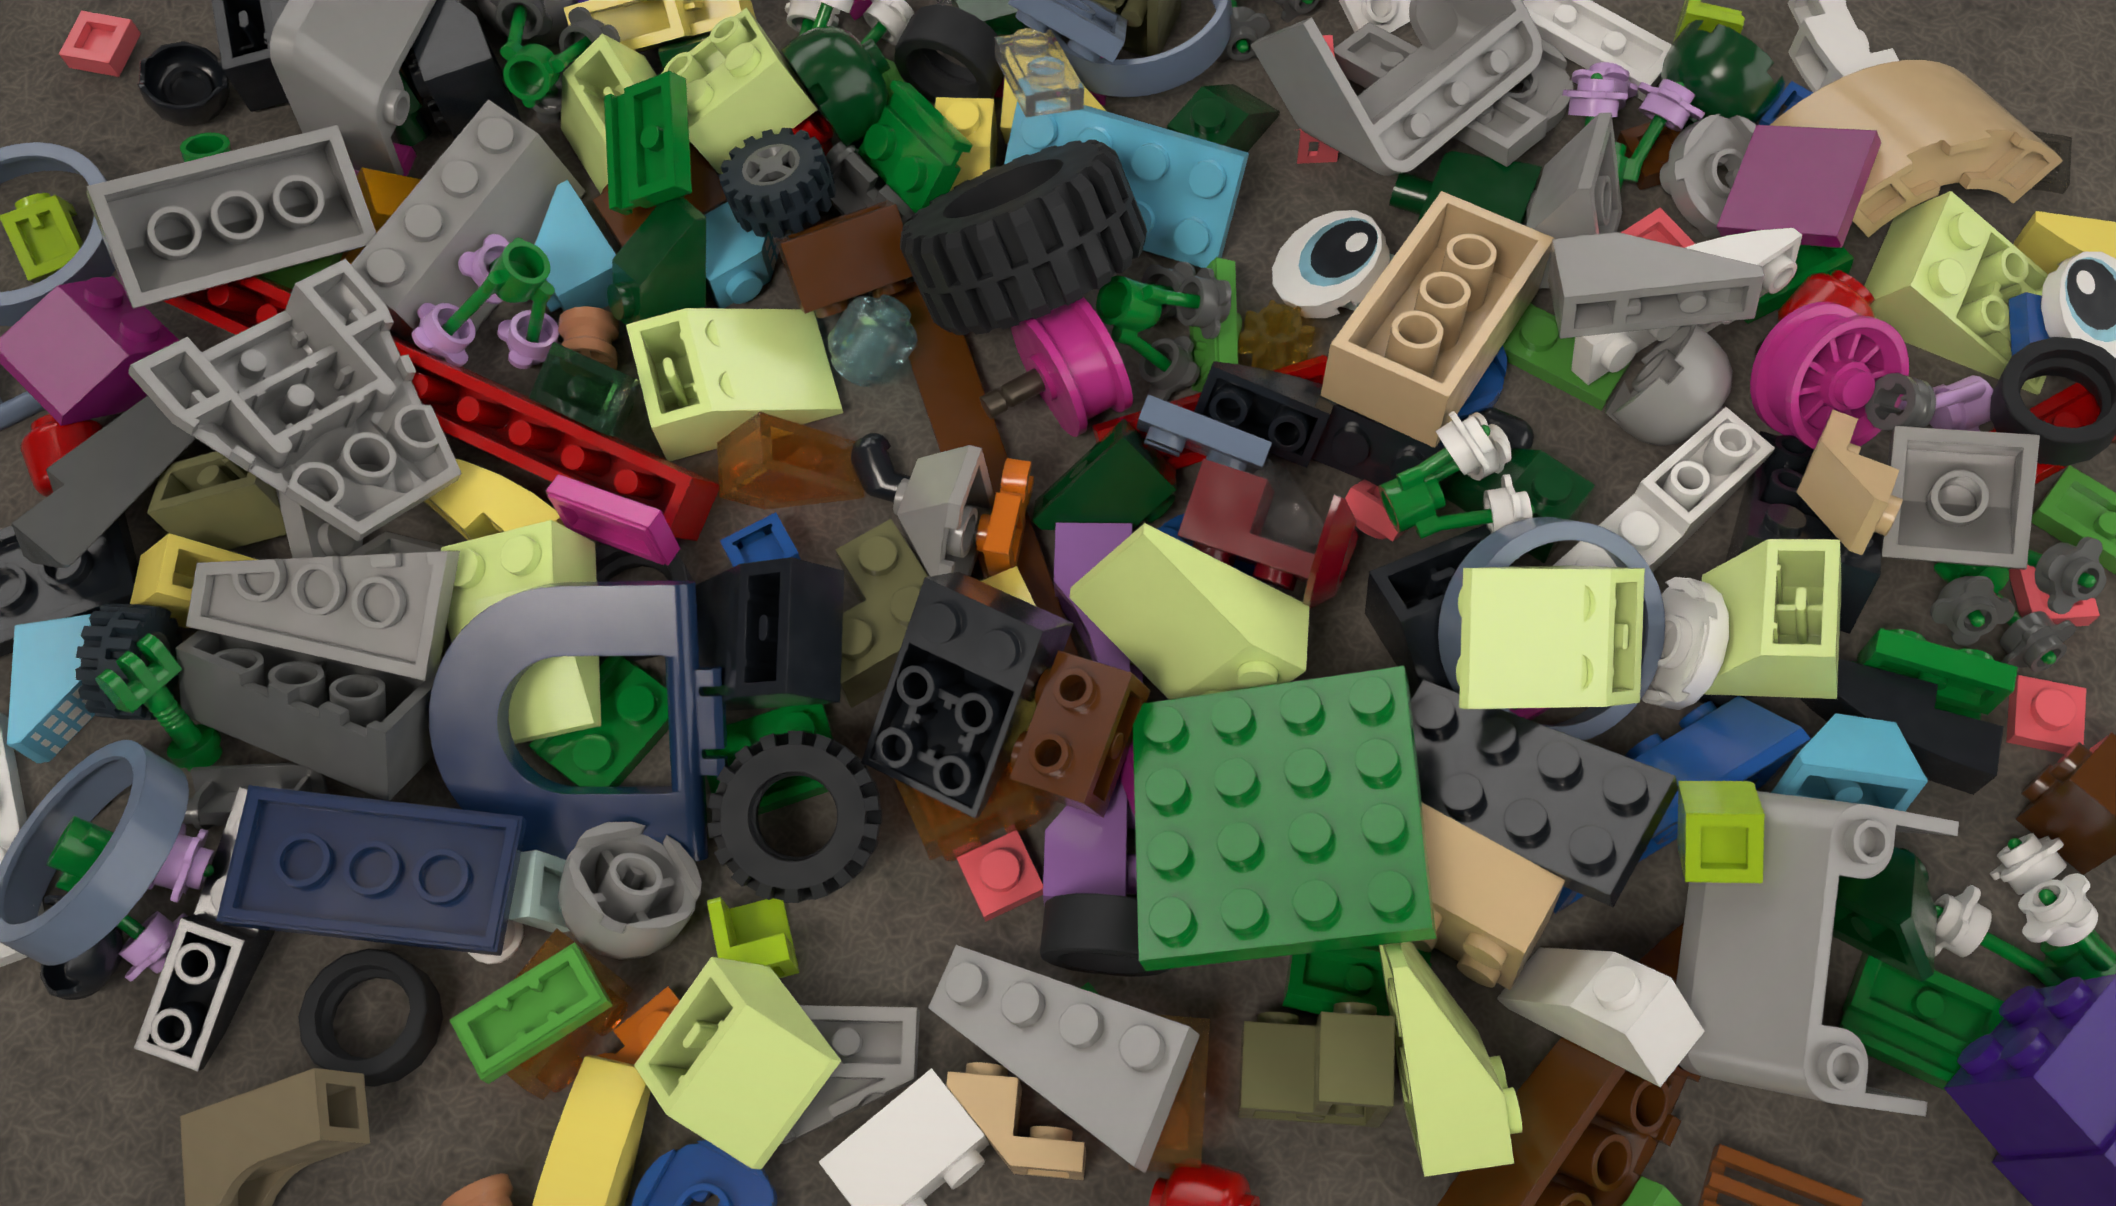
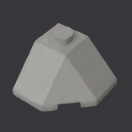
[893,445,995,577]

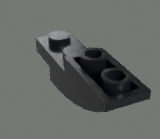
[1194,361,1445,486]
[134,786,275,1071]

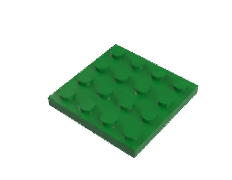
[1133,666,1436,971]

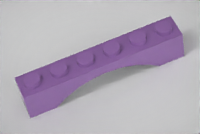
[1043,523,1143,906]

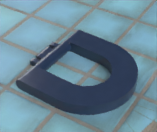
[429,581,728,862]

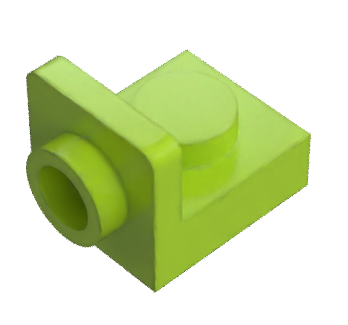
[0,193,83,284]

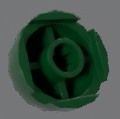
[1660,20,1785,129]
[781,26,891,146]

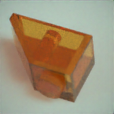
[717,412,864,510]

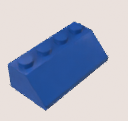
[1553,696,1811,914]

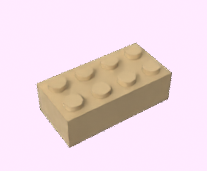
[1321,191,1554,448]
[1412,803,1565,990]

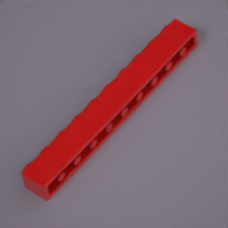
[164,275,721,541]

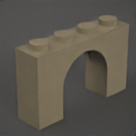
[180,1068,370,1206]

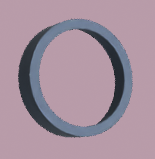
[1044,0,1232,97]
[0,142,115,326]
[1438,517,1665,741]
[0,740,189,966]

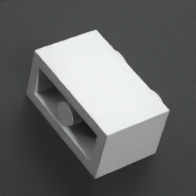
[819,1068,990,1206]

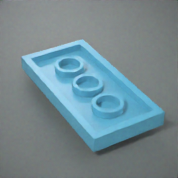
[1004,88,1249,268]

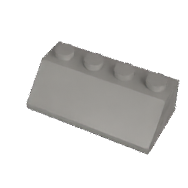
[351,99,586,359]
[87,125,376,309]

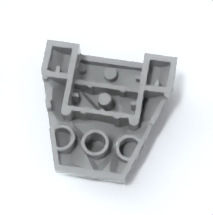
[128,259,462,541]

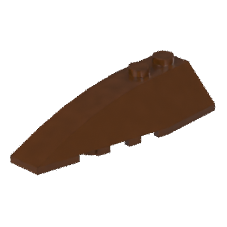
[1437,923,1701,1206]

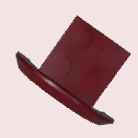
[1178,459,1359,609]

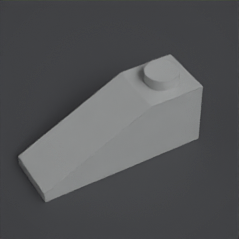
[1548,232,1764,339]

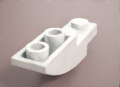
[1788,0,1899,93]
[1571,228,1802,385]
[1553,407,1775,572]

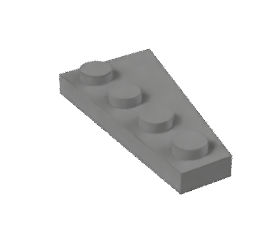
[186,551,460,681]
[928,945,1200,1173]

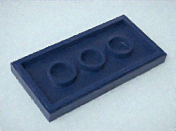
[216,785,527,956]

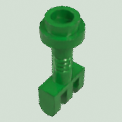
[95,634,223,772]

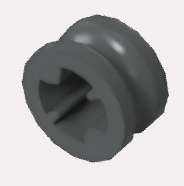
[1865,373,1936,432]

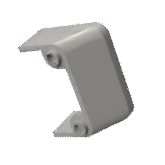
[270,0,484,176]
[1251,0,1542,176]
[1676,791,1959,1117]

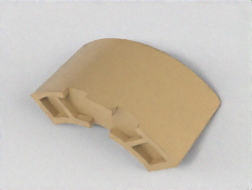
[1769,60,2063,238]

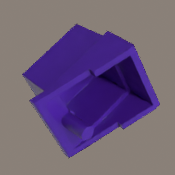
[1944,974,2116,1206]

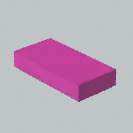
[546,474,681,565]

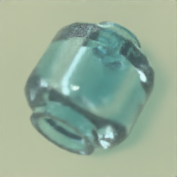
[827,295,918,387]

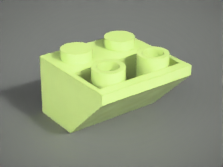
[661,7,818,174]
[561,33,691,194]
[1702,539,1841,699]
[634,957,841,1169]

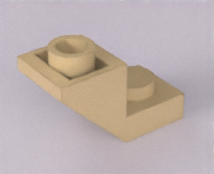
[1797,410,1903,555]
[946,1062,1086,1180]

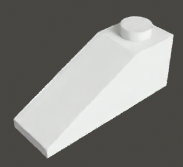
[1497,947,1705,1087]

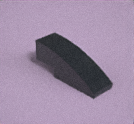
[1799,659,2004,795]

